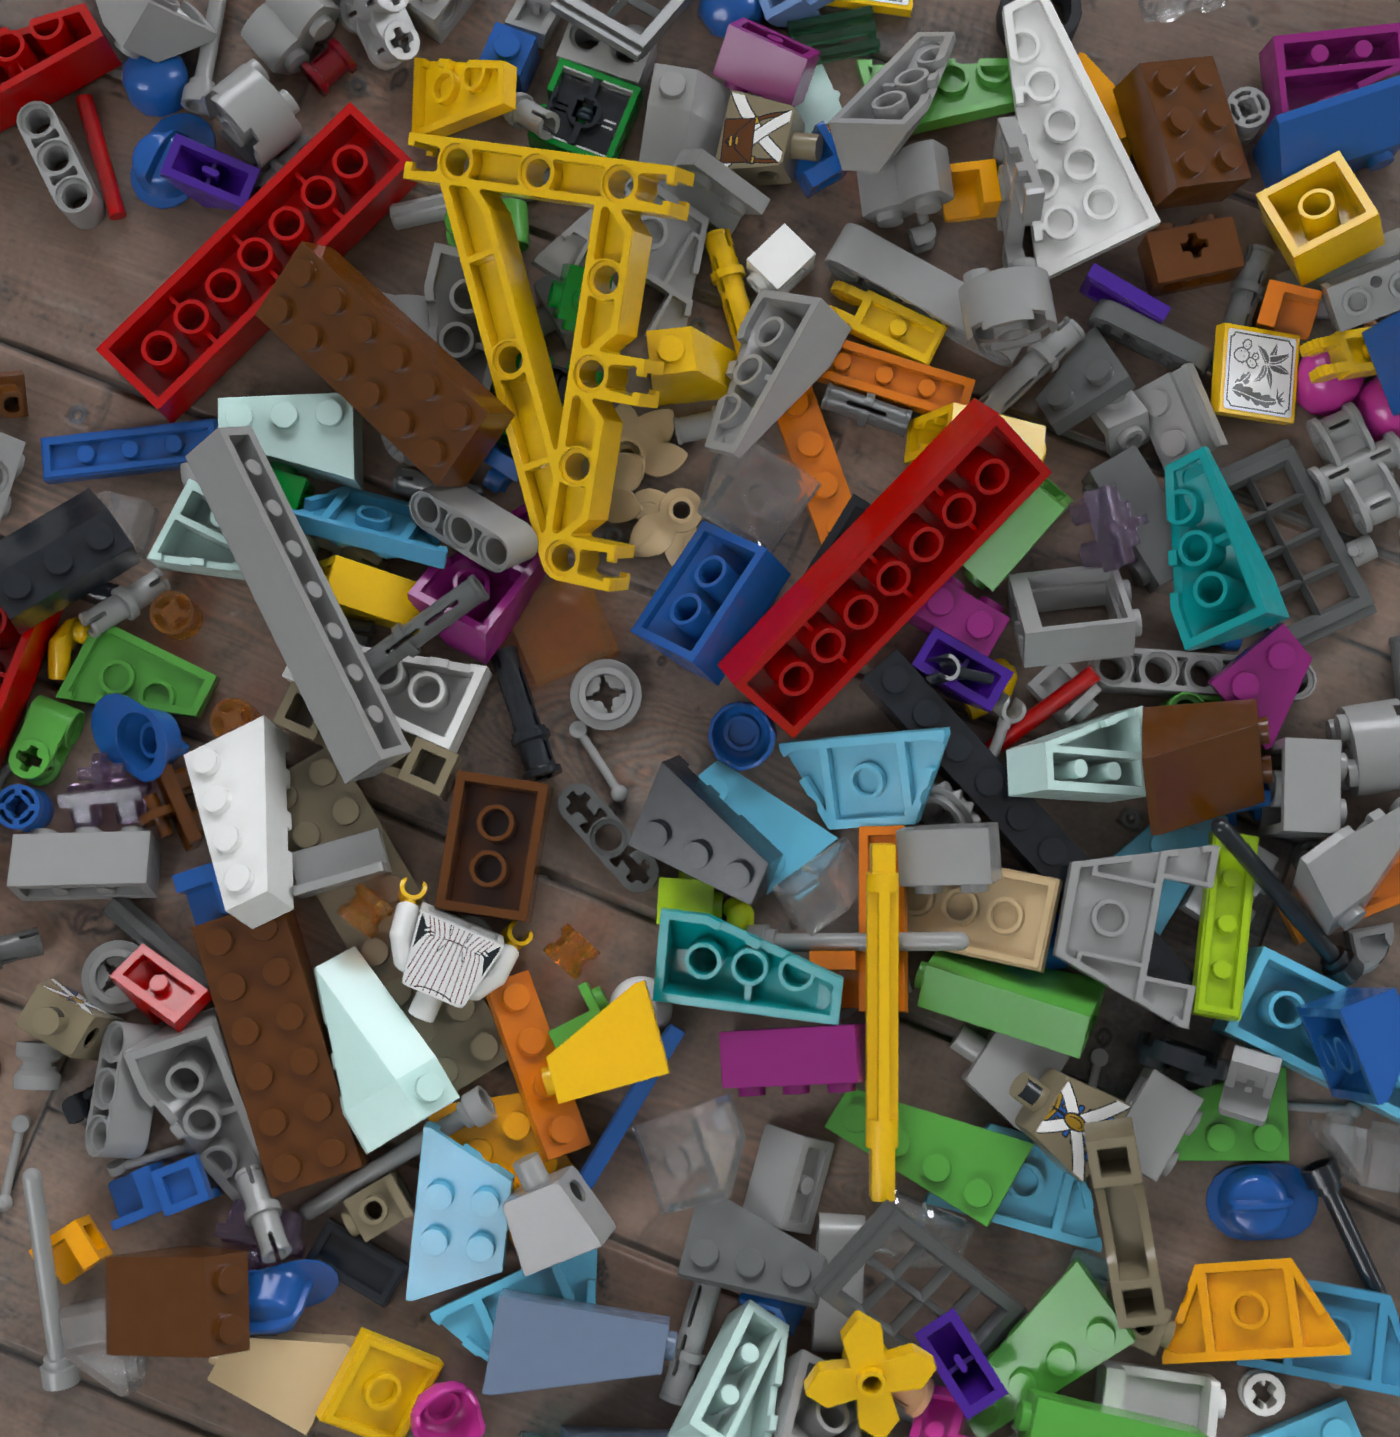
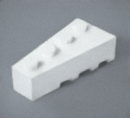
[282,644,493,753]
[184,715,294,929]

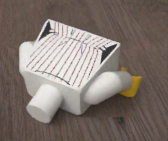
[389,877,533,1022]

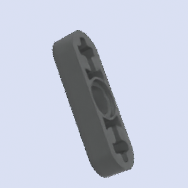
[1088,299,1213,379]
[558,783,659,893]

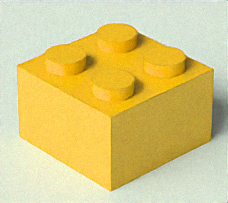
[1256,151,1385,286]

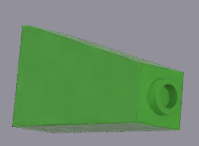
[914,951,1106,1059]
[1014,1388,1208,1437]

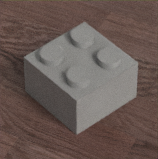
[1258,737,1348,840]

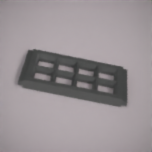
[550,0,694,62]
[1220,438,1377,647]
[810,1199,1028,1387]

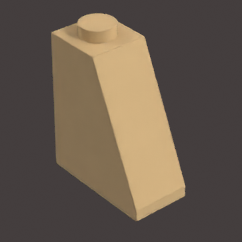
[207,1332,356,1435]

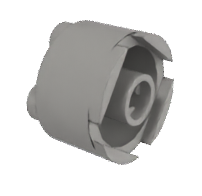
[201,59,303,169]
[958,257,1058,351]
[1325,698,1400,797]

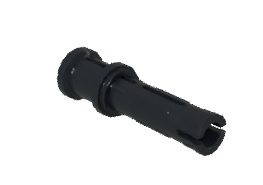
[491,646,563,782]

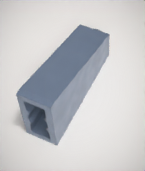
[482,1288,678,1395]

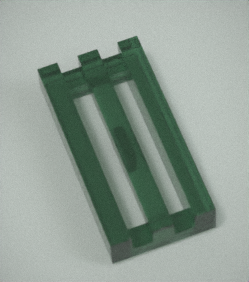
[787,5,881,64]

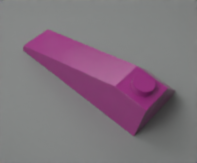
[407,503,546,665]

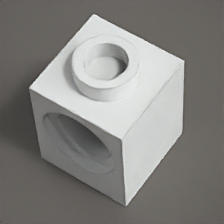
[746,223,816,294]

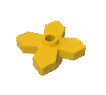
[804,1310,937,1437]

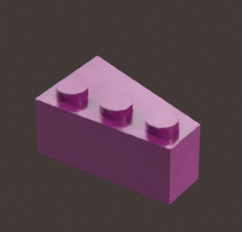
[1259,23,1400,128]
[719,1022,866,1097]

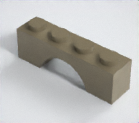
[272,681,465,802]
[1084,1117,1168,1329]

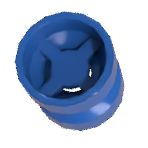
[0,784,54,833]

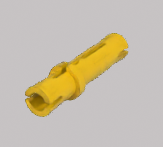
[705,228,751,358]

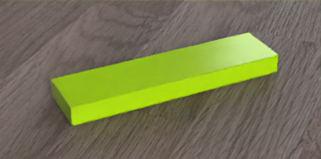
[1191,830,1259,1022]

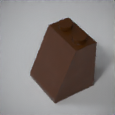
[1142,699,1273,836]
[105,1245,250,1358]

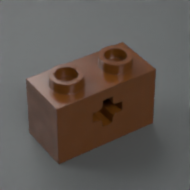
[1137,214,1245,297]

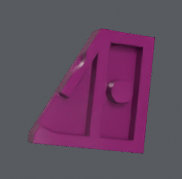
[1207,623,1313,750]

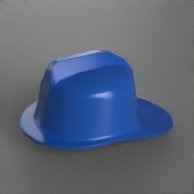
[130,113,216,209]
[91,693,190,782]
[1206,1163,1318,1241]
[248,1259,339,1336]

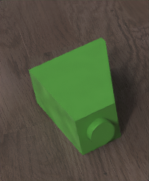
[963,478,1075,591]

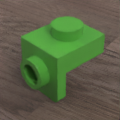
[548,981,609,1048]

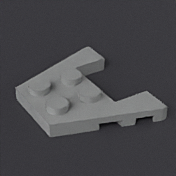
[993,116,1045,268]
[531,177,709,336]
[1052,845,1220,1029]

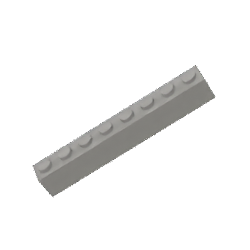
[185,426,412,784]

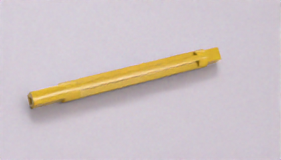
[865,843,899,1202]

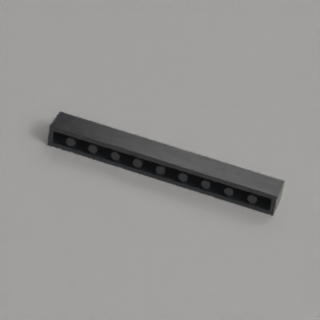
[859,649,1193,1024]

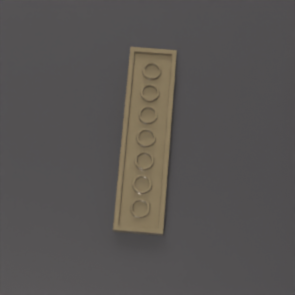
[287,747,508,1092]

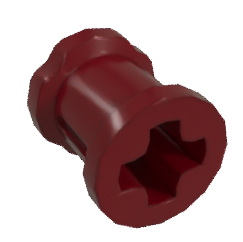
[299,37,357,97]

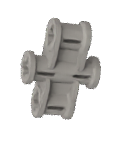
[338,0,420,70]
[1306,401,1400,535]

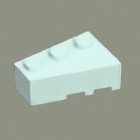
[218,393,364,491]
[147,479,320,580]
[1006,706,1146,803]
[667,1299,789,1437]

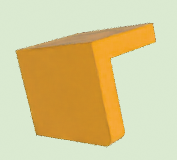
[942,158,1002,223]
[28,1214,113,1285]

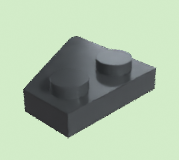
[1035,326,1136,436]

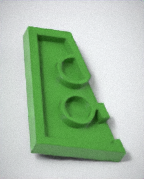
[55,619,221,718]

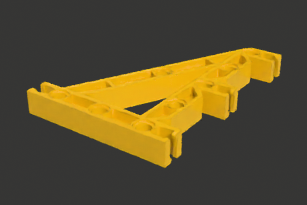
[403,132,695,592]

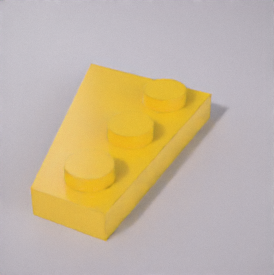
[412,58,517,137]

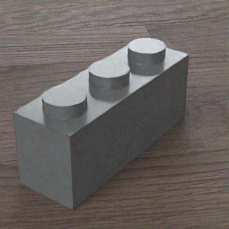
[1081,445,1173,594]

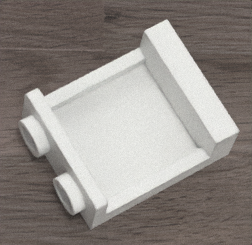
[1094,1360,1226,1437]

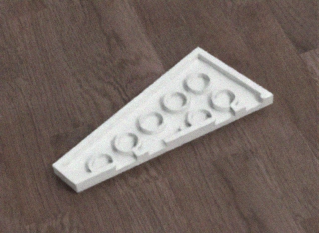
[1002,0,1161,280]

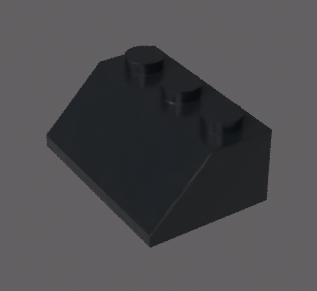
[0,488,140,635]

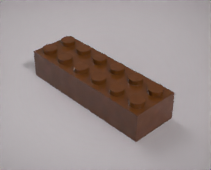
[255,241,515,487]
[191,909,371,1198]

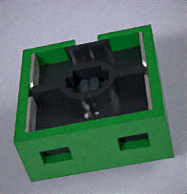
[527,57,643,159]

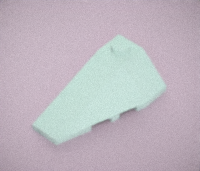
[313,946,460,1155]

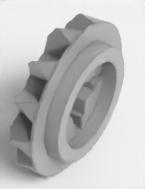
[570,659,642,731]
[921,781,981,825]
[81,940,139,1014]

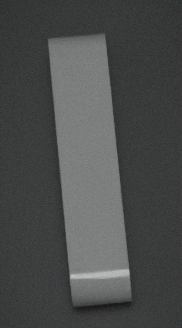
[824,223,1022,367]
[1086,648,1317,705]

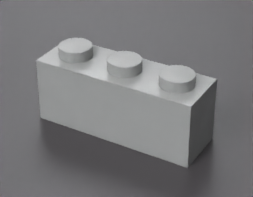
[7,826,162,901]

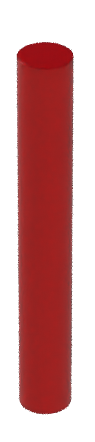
[75,94,127,221]
[984,665,1101,754]

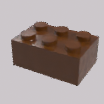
[1113,56,1252,210]
[434,770,553,923]

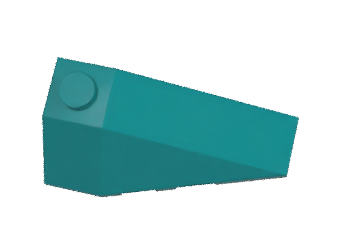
[1165,446,1290,651]
[653,908,844,1025]

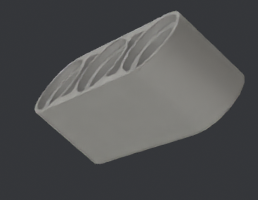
[16,101,106,229]
[409,485,538,573]
[85,1021,162,1159]
[811,1212,866,1353]

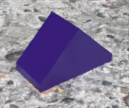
[160,133,261,210]
[912,626,1014,713]
[914,1308,1009,1421]

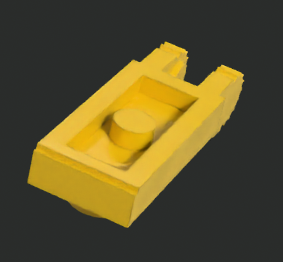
[829,280,948,365]
[1299,327,1377,384]

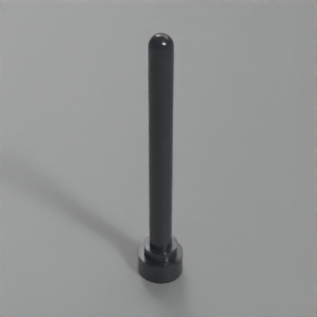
[1211,818,1364,987]
[1300,1157,1400,1322]

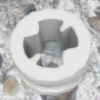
[1237,1368,1286,1417]

